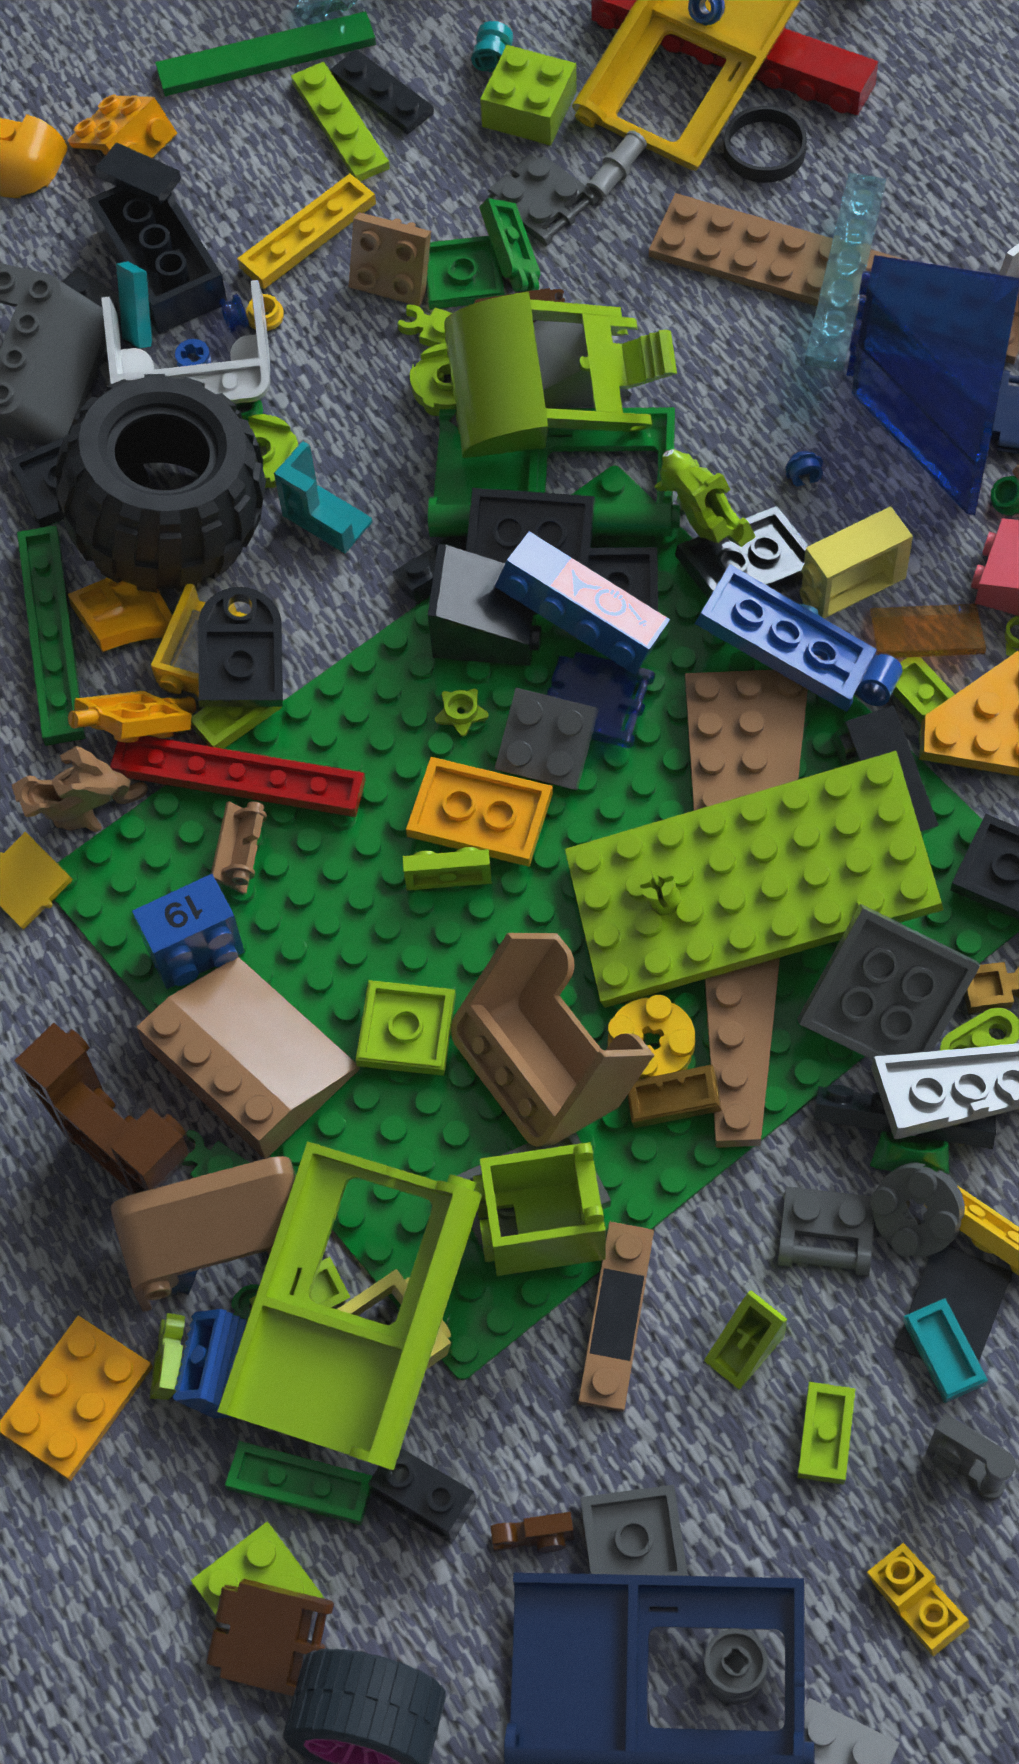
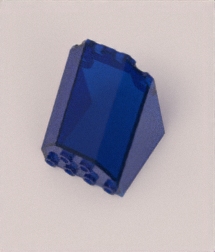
[846,255,1019,516]

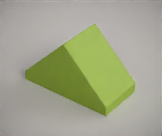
[704,1290,788,1390]

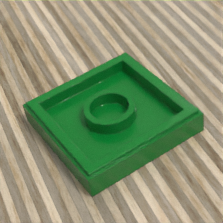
[426,235,505,310]

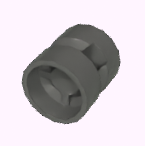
[702,1628,768,1705]

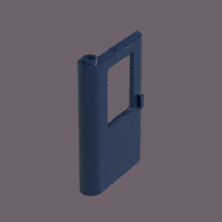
[504,1572,815,1764]

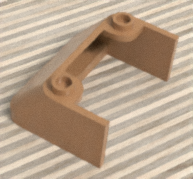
[111,1156,296,1312]

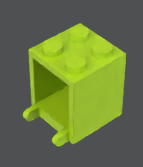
[473,1142,606,1276]

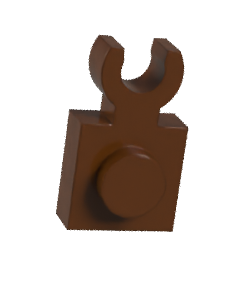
[490,1512,574,1553]

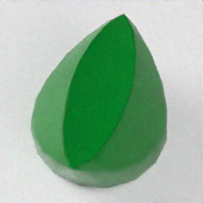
[870,1131,950,1174]

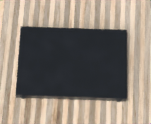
[895,1246,1013,1362]

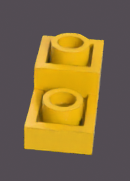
[867,1542,970,1657]

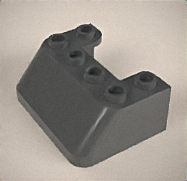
[0,263,106,446]

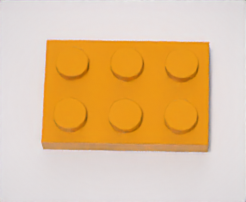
[406,757,553,867]
[0,1315,153,1482]

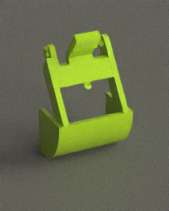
[444,292,677,458]

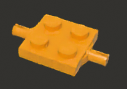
[68,691,196,742]

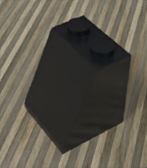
[428,544,542,666]

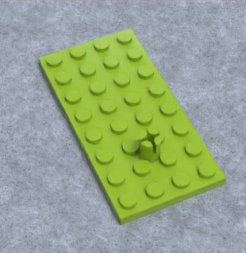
[565,751,944,1008]

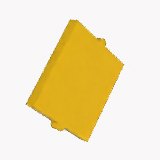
[0,832,73,930]

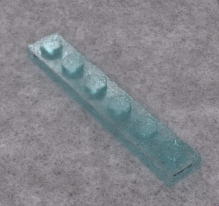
[805,173,886,372]

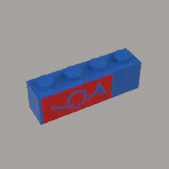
[495,532,670,674]

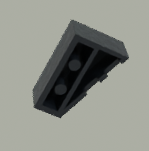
[830,705,939,835]

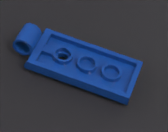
[695,564,903,712]

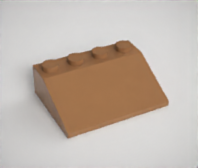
[136,957,360,1159]

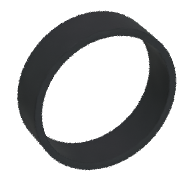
[724,106,807,183]

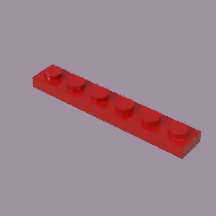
[110,736,366,817]

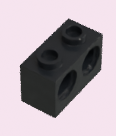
[368,1448,476,1544]

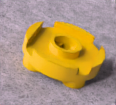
[608,995,695,1079]

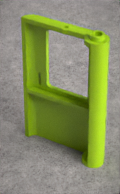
[217,1141,482,1470]

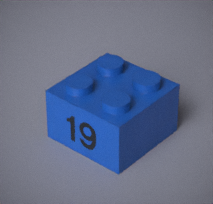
[132,874,245,989]

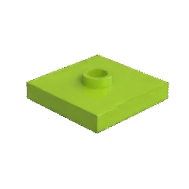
[356,980,456,1076]

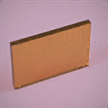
[870,604,986,658]

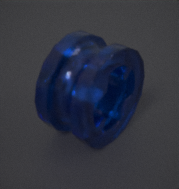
[219,293,249,333]

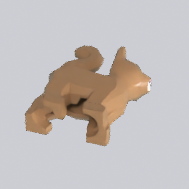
[12,746,148,832]

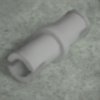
[586,130,647,201]

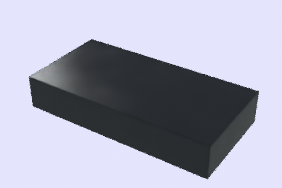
[95,142,181,206]

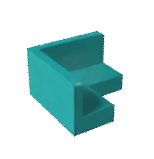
[274,441,372,554]

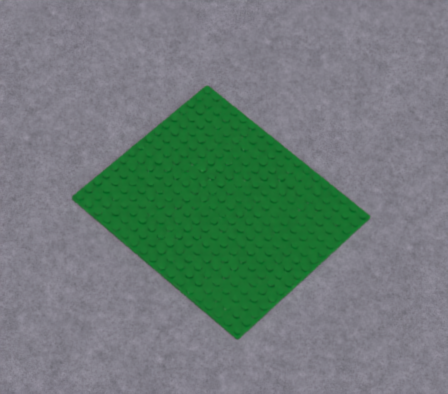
[54,466,1019,1380]

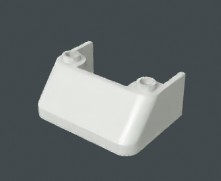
[101,280,270,404]

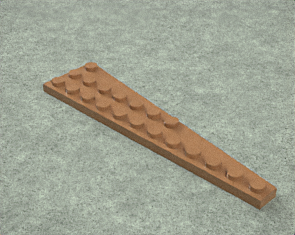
[685,670,808,1147]

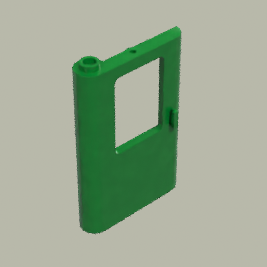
[428,407,680,537]

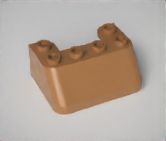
[451,933,654,1146]

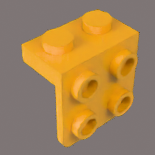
[68,94,177,158]

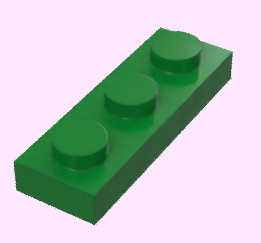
[225,1441,372,1526]

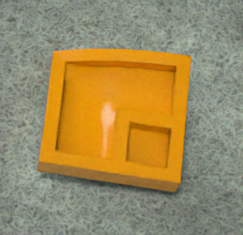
[68,578,172,652]

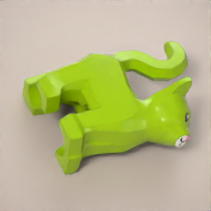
[654,449,756,547]

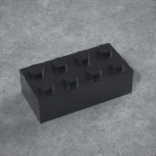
[88,186,228,334]

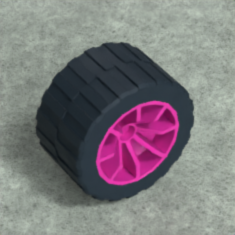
[283,1648,446,1764]

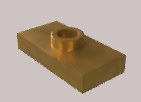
[628,1064,722,1128]

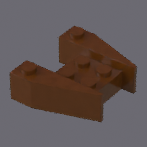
[14,1023,189,1194]

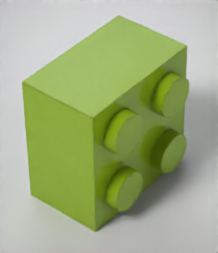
[480,45,577,146]

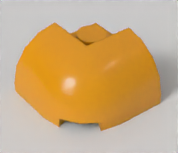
[0,114,68,198]

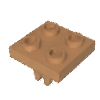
[348,212,431,306]

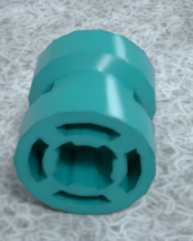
[471,21,514,72]

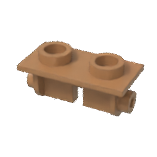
[211,801,267,894]

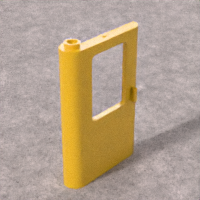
[572,0,801,171]

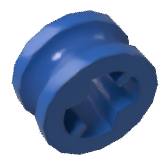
[175,339,211,367]

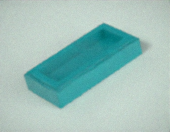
[116,261,152,349]
[903,1298,988,1403]

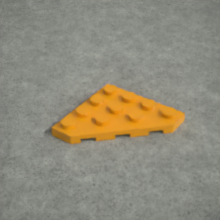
[919,650,1019,776]

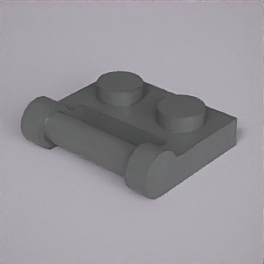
[778,1186,874,1276]
[926,1413,1016,1500]

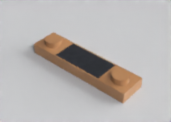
[577,1221,654,1412]

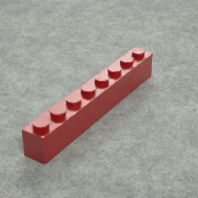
[591,0,878,116]

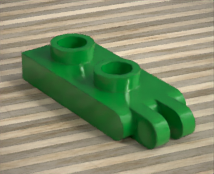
[479,198,540,292]

